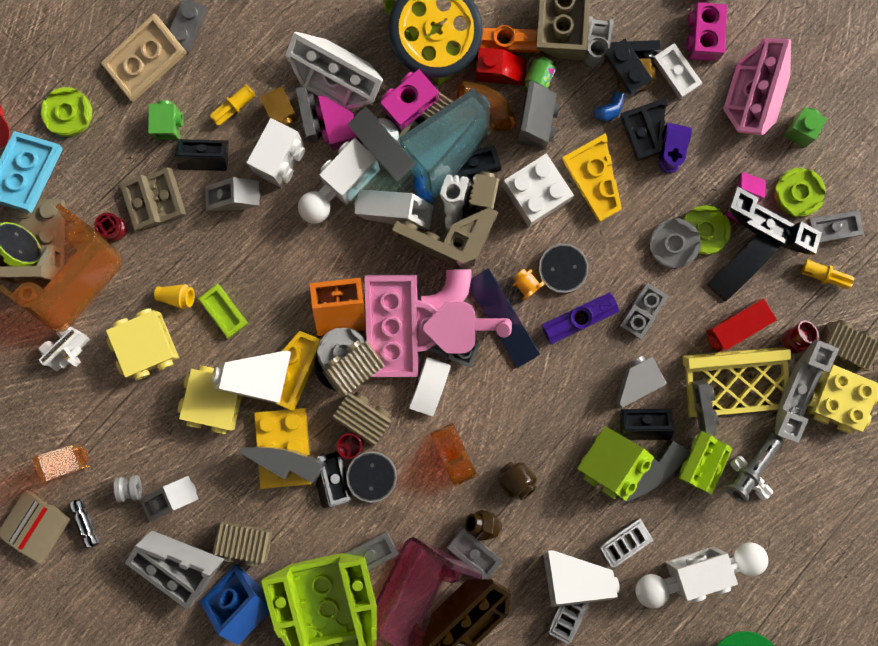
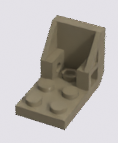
[0,199,65,284]
[392,208,498,269]

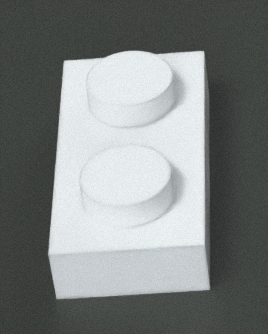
[653,43,703,99]

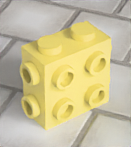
[106,309,179,381]
[178,365,242,434]
[806,365,878,434]

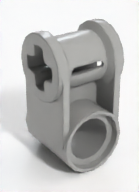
[584,16,614,67]

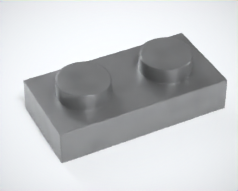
[169,0,208,54]
[296,86,321,143]
[806,210,864,243]
[692,380,719,435]
[447,527,503,579]
[345,531,399,571]

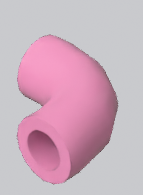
[421,269,471,321]

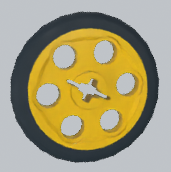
[388,0,483,78]

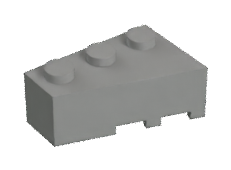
[125,531,224,610]

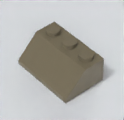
[536,0,590,60]

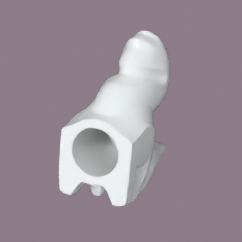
[440,175,471,231]

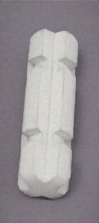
[730,456,773,500]

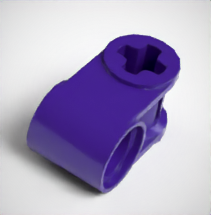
[658,122,692,174]

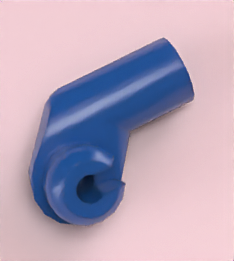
[594,91,626,122]
[413,168,434,204]

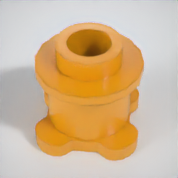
[512,269,544,301]

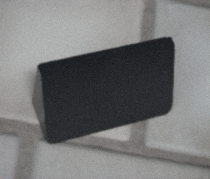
[175,139,229,171]
[620,409,674,440]
[315,452,352,508]

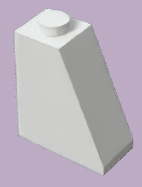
[355,189,434,230]
[211,351,291,403]
[543,551,619,607]

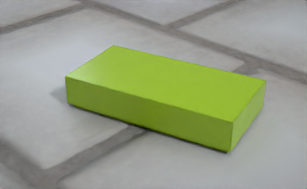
[198,284,249,339]

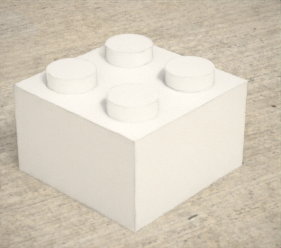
[247,118,305,188]
[502,153,574,227]

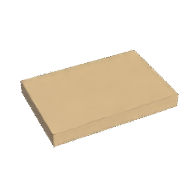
[101,14,187,102]

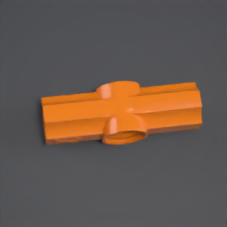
[478,25,540,53]

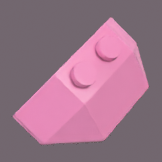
[723,38,791,135]

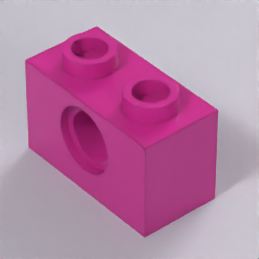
[380,69,439,131]

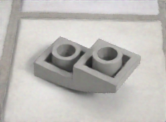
[620,282,669,339]

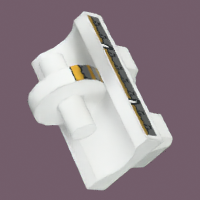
[39,324,90,372]

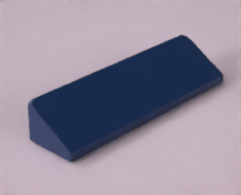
[470,268,540,368]

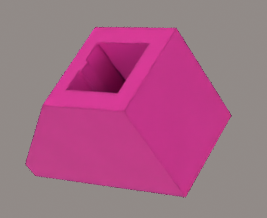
[316,95,361,150]

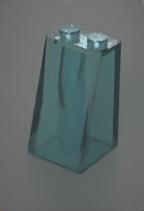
[399,88,491,199]

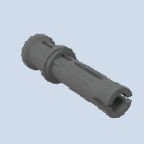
[726,433,784,503]

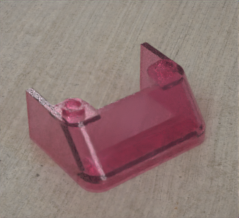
[376,537,482,646]

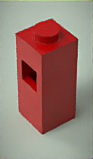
[706,298,777,352]

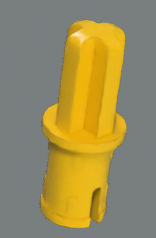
[210,84,256,126]
[801,259,854,289]

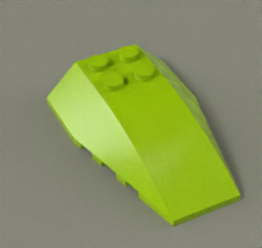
[261,553,377,646]

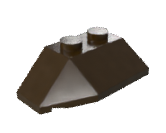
[421,579,511,646]

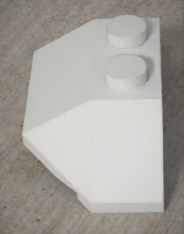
[285,32,383,110]

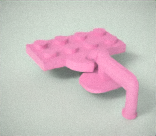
[365,275,512,377]

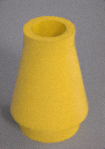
[154,284,195,309]

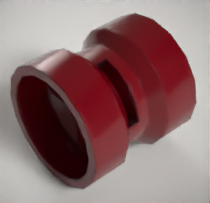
[94,213,127,242]
[781,320,819,353]
[336,433,364,459]

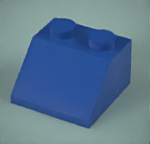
[200,564,269,645]

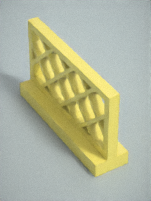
[682,347,791,418]

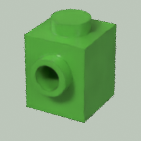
[148,100,184,140]
[783,107,827,148]

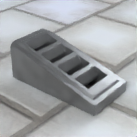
[596,518,654,569]
[545,603,589,645]

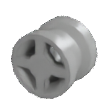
[114,475,142,503]

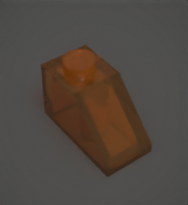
[430,423,478,487]
[32,444,89,483]

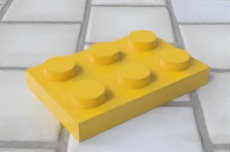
[255,408,312,489]

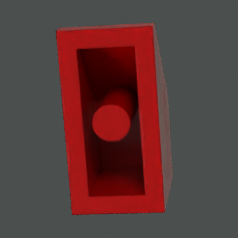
[476,47,527,86]

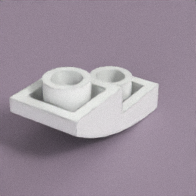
[409,357,450,416]

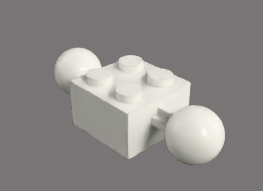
[298,118,399,224]
[635,542,768,609]

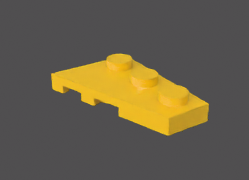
[562,133,622,223]
[276,331,321,411]

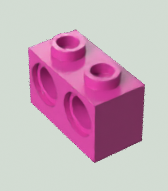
[686,2,728,61]

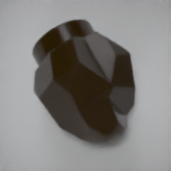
[465,510,502,541]

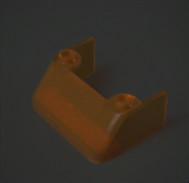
[0,203,122,332]

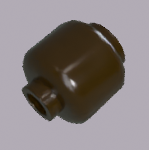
[499,462,537,501]

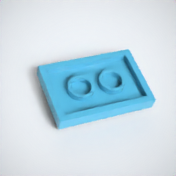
[0,131,63,214]

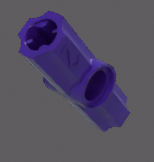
[541,292,619,345]

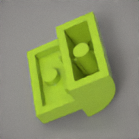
[678,431,733,495]

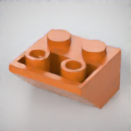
[310,278,366,336]

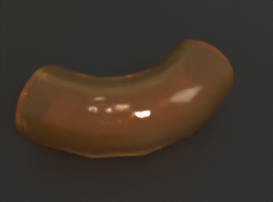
[457,81,516,132]

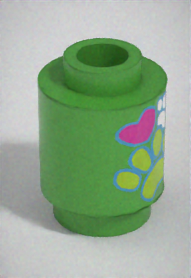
[524,57,556,92]

